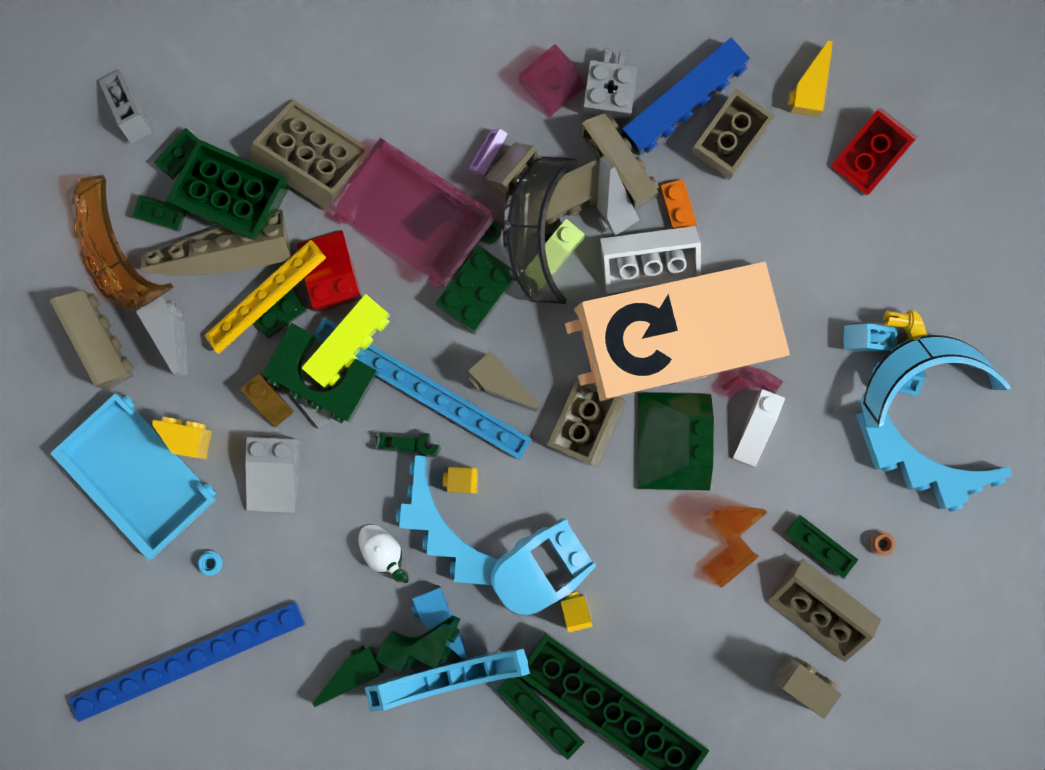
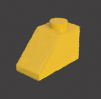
[443,467,478,494]
[560,591,593,633]

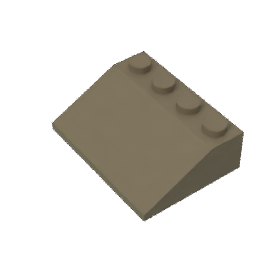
[249,99,372,211]

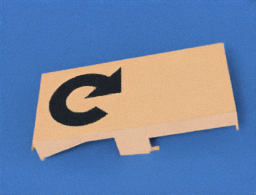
[565,262,790,401]

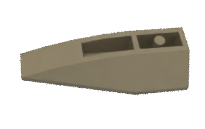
[141,210,291,275]

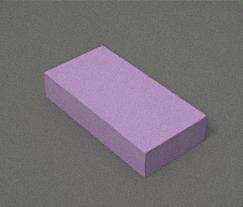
[468,129,507,175]

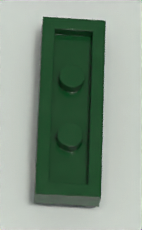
[784,515,859,579]

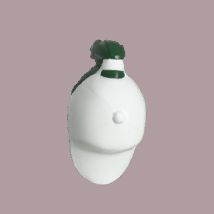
[358,525,409,583]

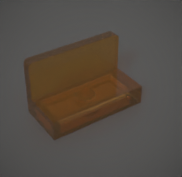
[703,537,759,588]

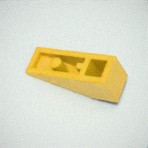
[788,41,833,117]

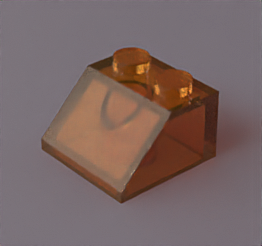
[704,505,767,545]

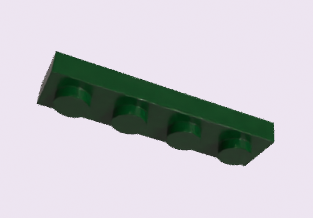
[497,677,585,760]

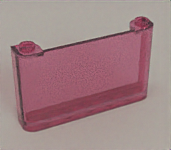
[330,138,497,289]

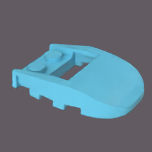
[491,518,596,615]

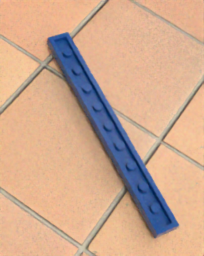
[69,602,306,722]

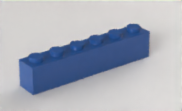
[621,37,750,156]

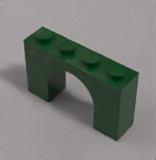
[262,322,379,424]

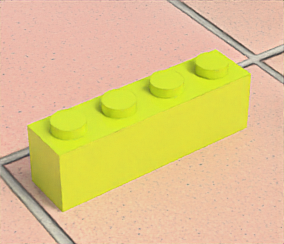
[302,294,390,389]

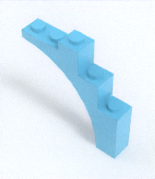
[855,412,1012,512]
[396,455,500,585]
[365,649,530,712]

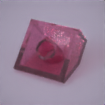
[519,44,586,117]

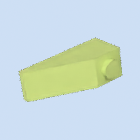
[519,219,585,293]

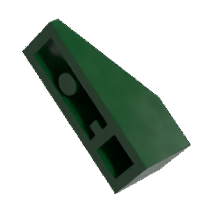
[312,645,384,708]

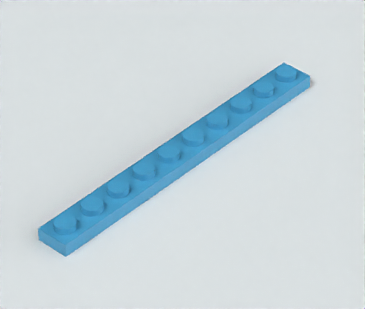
[313,317,532,460]

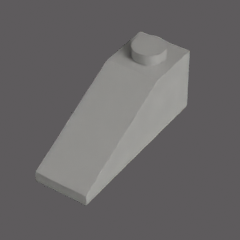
[99,70,153,144]
[597,156,639,236]

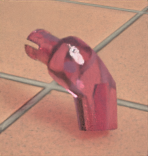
[722,366,783,398]

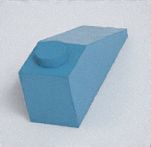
[411,587,468,659]

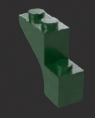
[375,616,461,674]

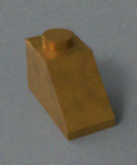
[240,373,294,427]

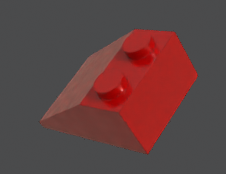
[831,107,918,196]
[297,230,363,312]

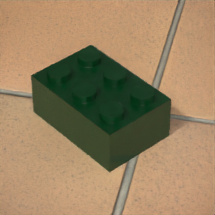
[436,245,518,335]

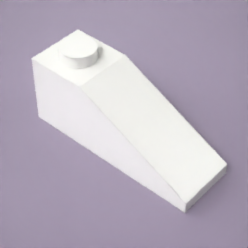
[733,389,785,467]

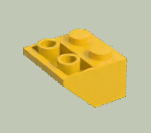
[152,417,212,459]

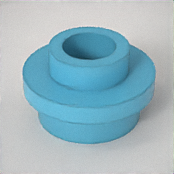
[198,551,223,576]

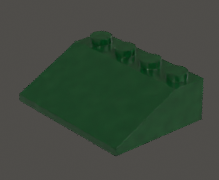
[165,139,289,241]

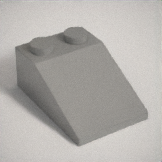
[136,296,188,378]
[245,437,300,513]

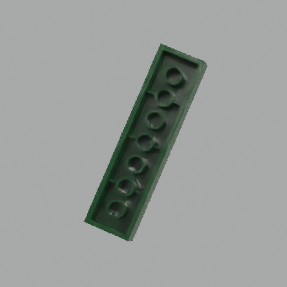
[520,632,710,770]

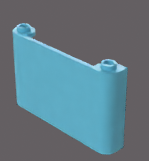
[50,393,217,560]

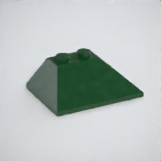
[637,393,714,491]

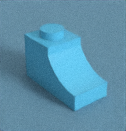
[843,323,898,353]

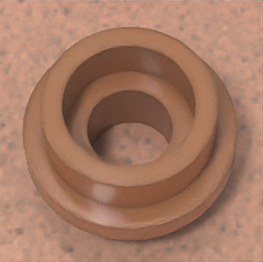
[870,532,895,556]

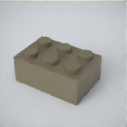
[691,89,775,180]
[770,656,842,719]

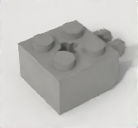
[583,47,638,121]

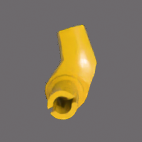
[883,310,928,340]

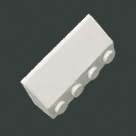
[600,226,701,294]

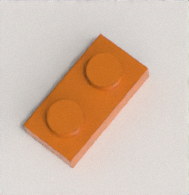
[660,179,697,229]

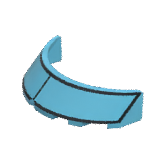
[861,335,1011,428]

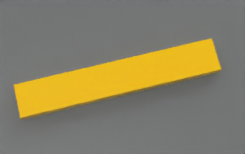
[204,240,326,354]

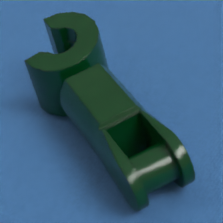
[373,433,441,458]

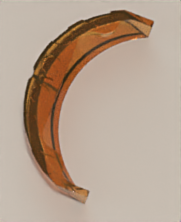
[71,175,174,309]

